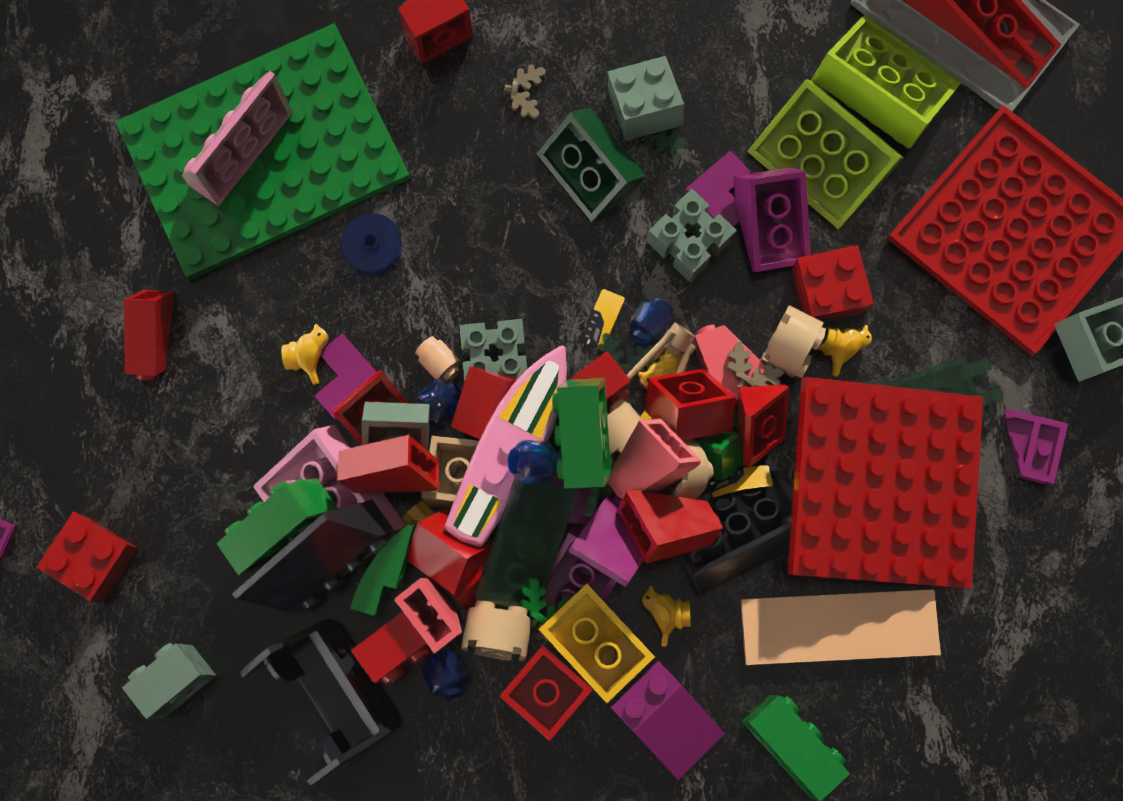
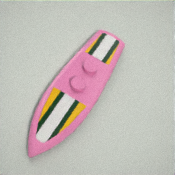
[445,346,567,547]

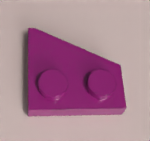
[1004,409,1068,486]

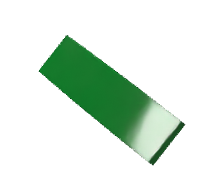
[350,520,419,616]

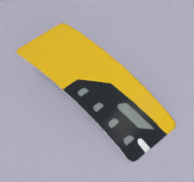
[581,289,625,349]
[710,466,773,497]

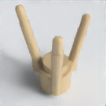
[627,322,696,380]

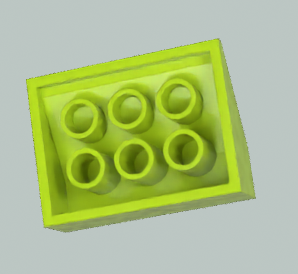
[811,15,962,149]
[747,79,904,230]

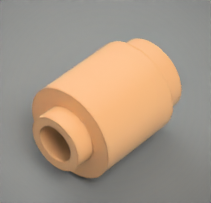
[415,336,461,383]

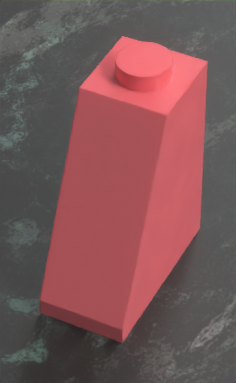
[692,325,781,405]
[607,419,701,499]
[394,578,462,653]

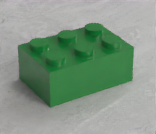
[552,378,612,489]
[216,478,339,576]
[742,695,850,801]

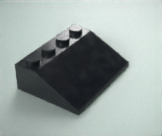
[678,454,793,595]
[232,499,395,612]

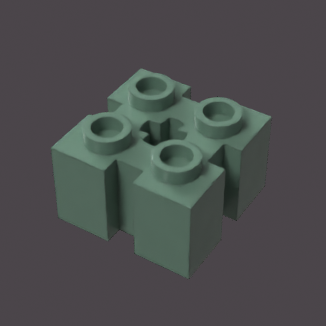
[647,189,737,283]
[459,319,527,381]

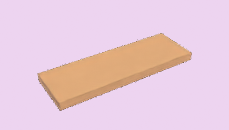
[740,590,941,665]

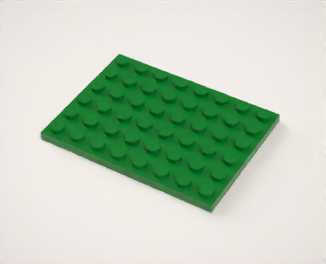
[115,23,411,281]

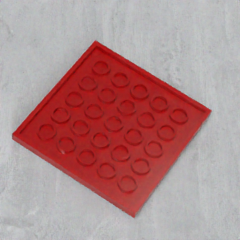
[887,105,1123,356]
[788,377,983,589]

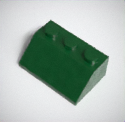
[536,108,646,222]

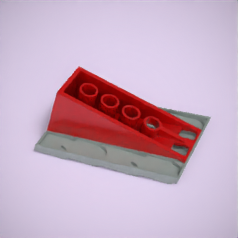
[850,0,1080,112]

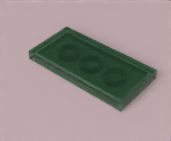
[474,472,579,611]

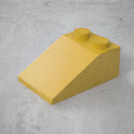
[539,584,655,703]

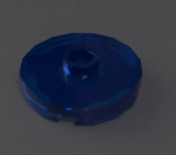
[341,213,403,275]

